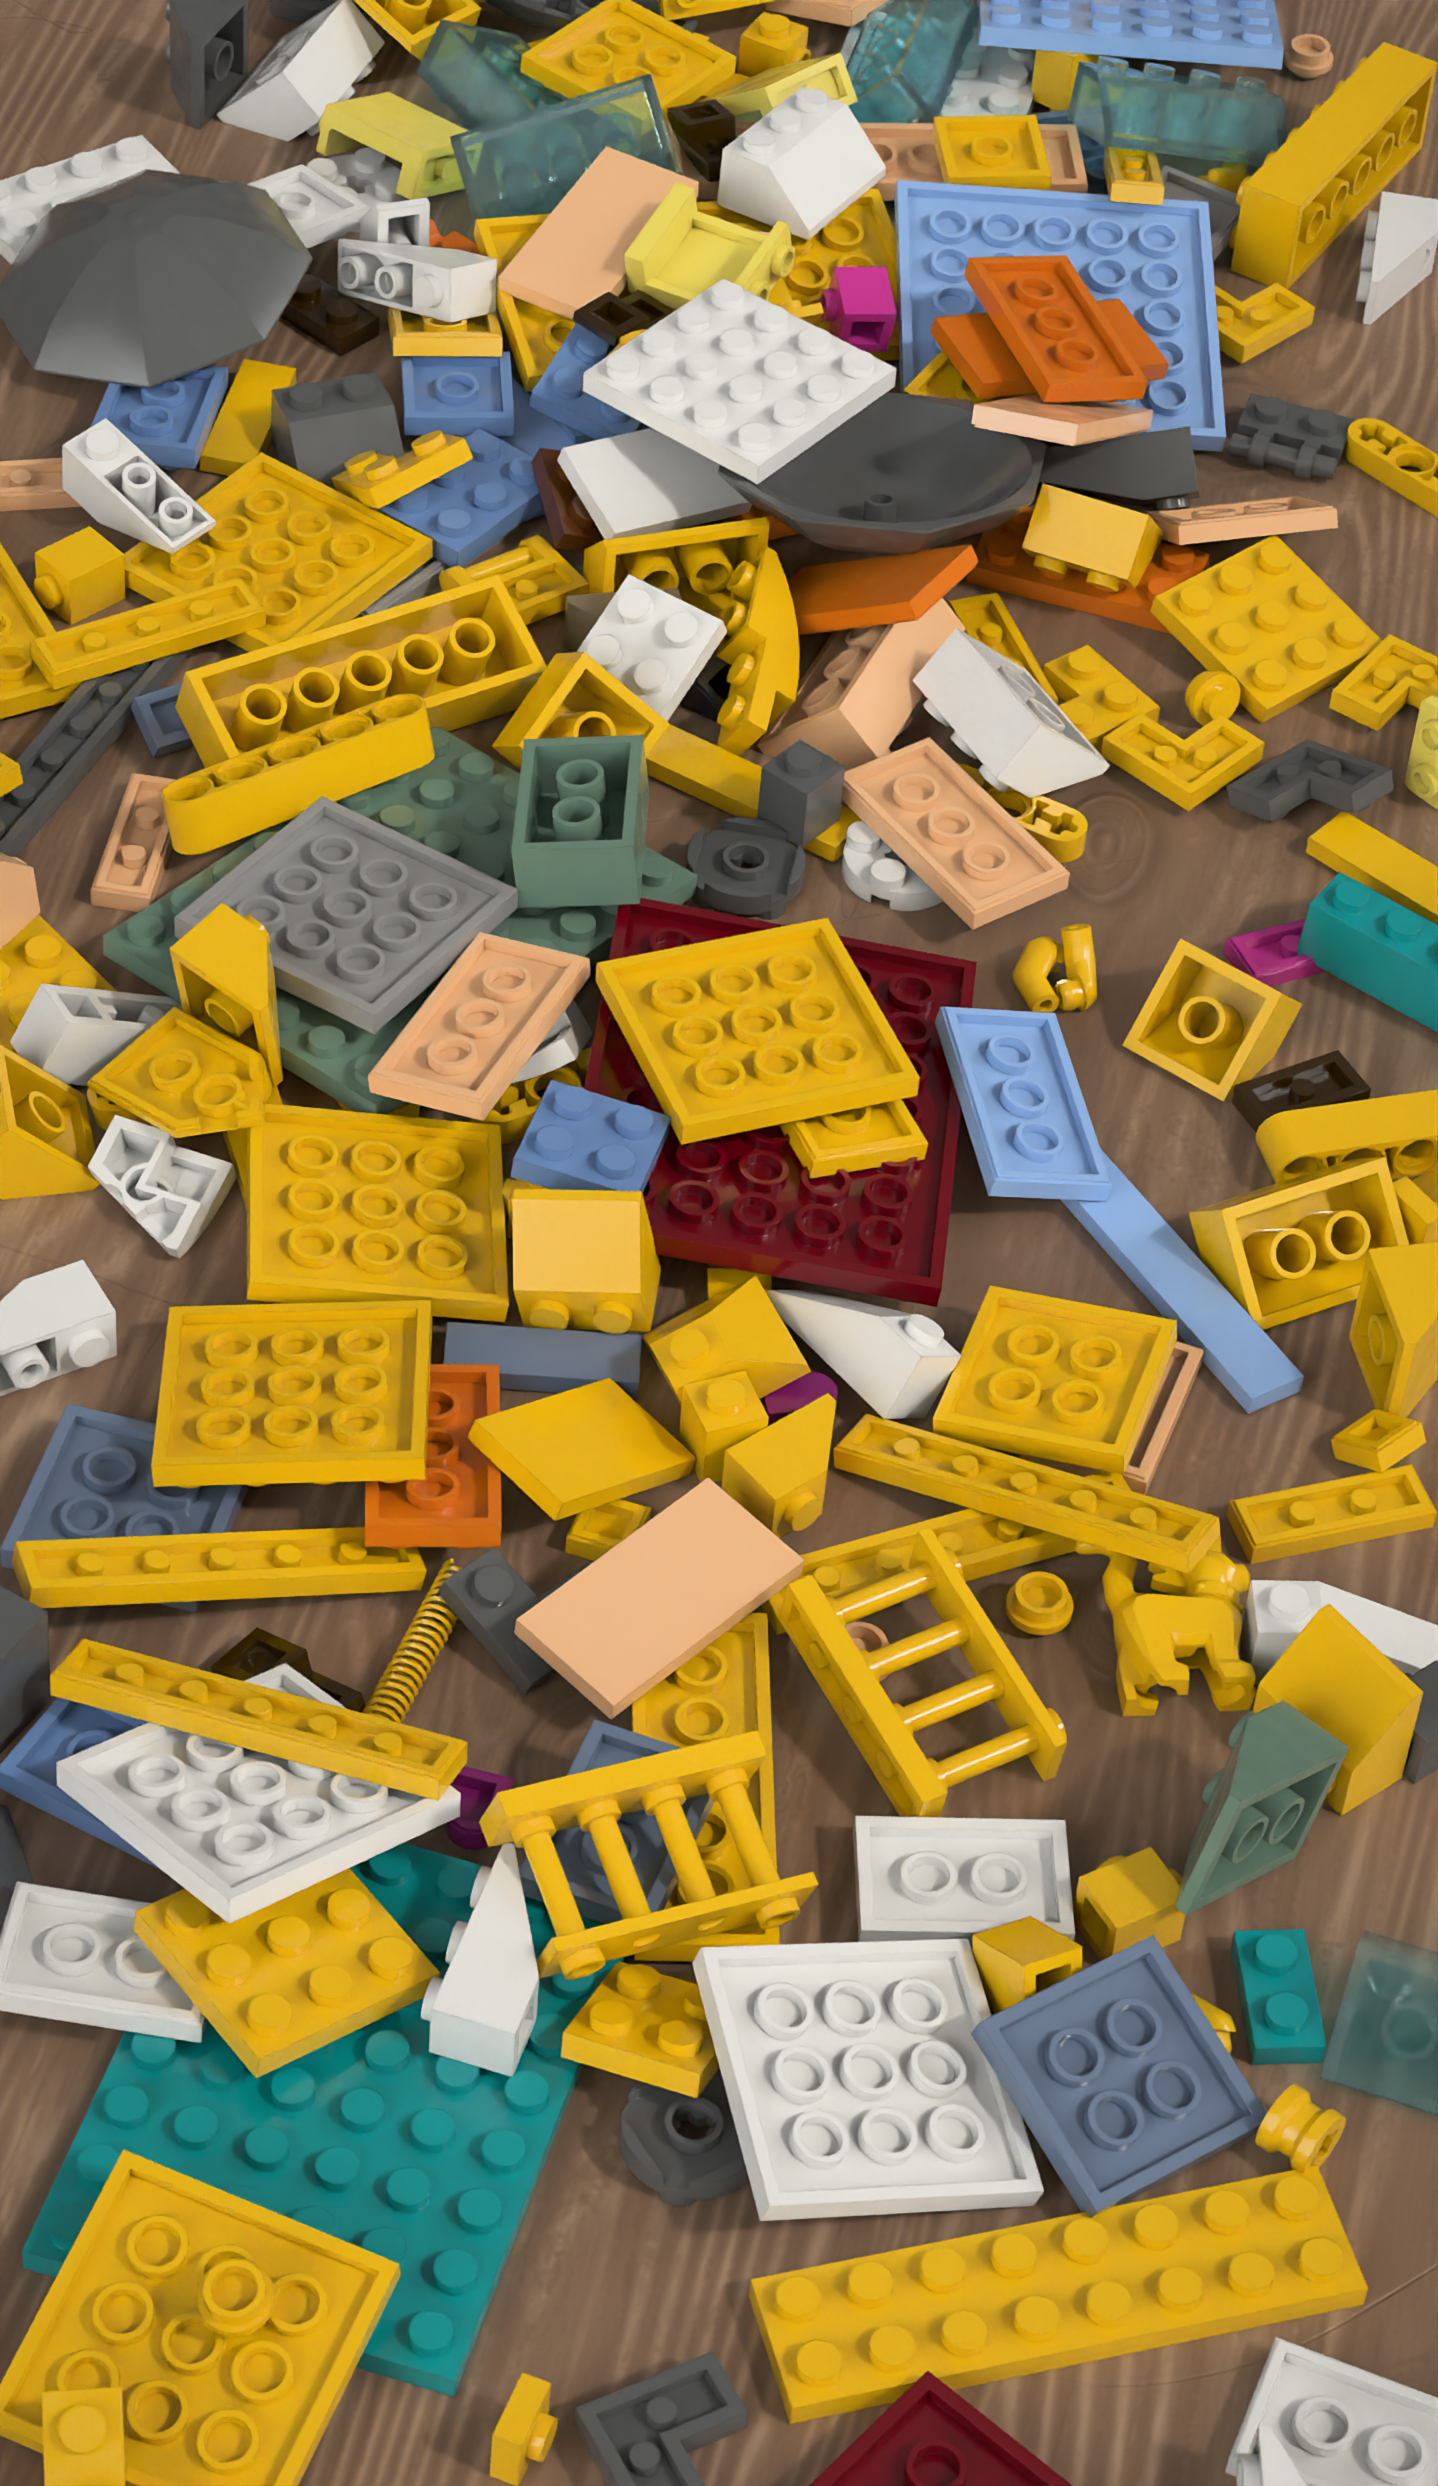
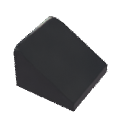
[679,657,732,723]

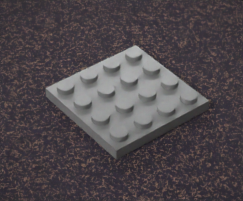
[174,796,519,1034]

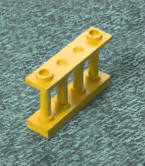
[779,1526,1067,1817]
[479,1730,818,1980]

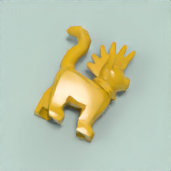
[1075,1522,1256,1717]

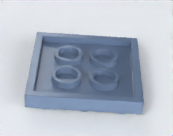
[0,1403,250,1613]
[971,1935,1267,2218]

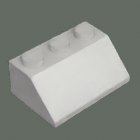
[216,0,385,141]
[717,87,886,240]
[912,628,1110,798]

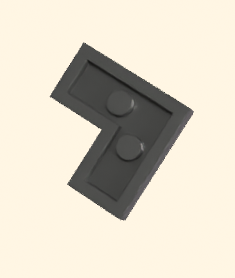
[1227,739,1394,822]
[438,1547,589,1695]
[574,2351,748,2486]

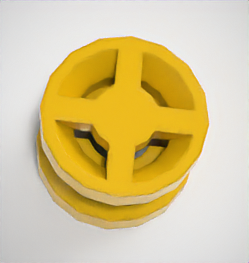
[1255,2084,1346,2173]

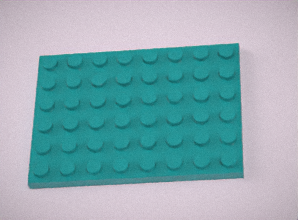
[22,1843,626,2397]

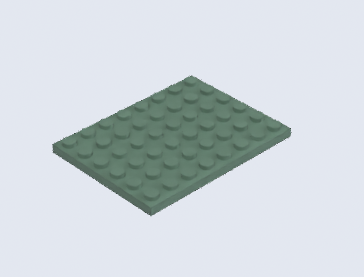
[103,727,697,1115]

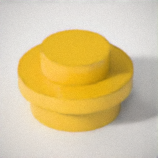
[1185,671,1241,726]
[1005,1571,1074,1635]
[197,2259,275,2337]

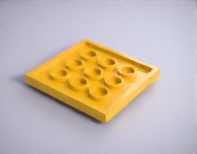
[124,452,433,652]
[596,918,920,1145]
[247,1103,509,1322]
[151,1300,432,1488]
[0,2149,401,2486]

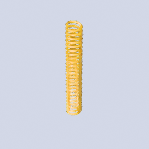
[362,1558,463,1723]

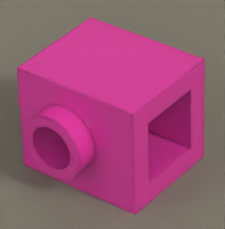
[820,267,897,352]

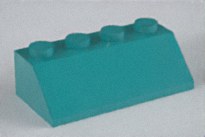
[1297,872,1438,1033]

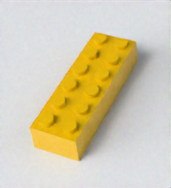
[1229,42,1438,289]
[175,574,547,768]

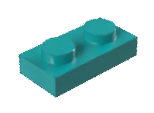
[1231,1929,1327,2065]

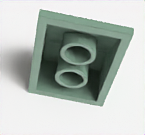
[1175,1700,1349,1915]

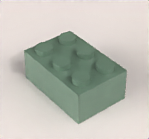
[511,735,650,909]

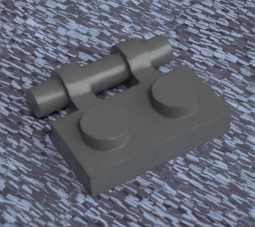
[1228,393,1354,480]

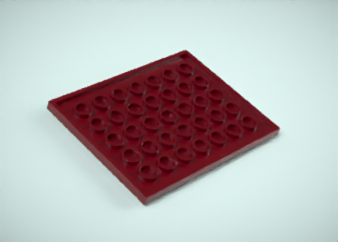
[584,898,977,1307]

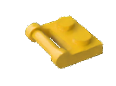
[439,535,590,625]

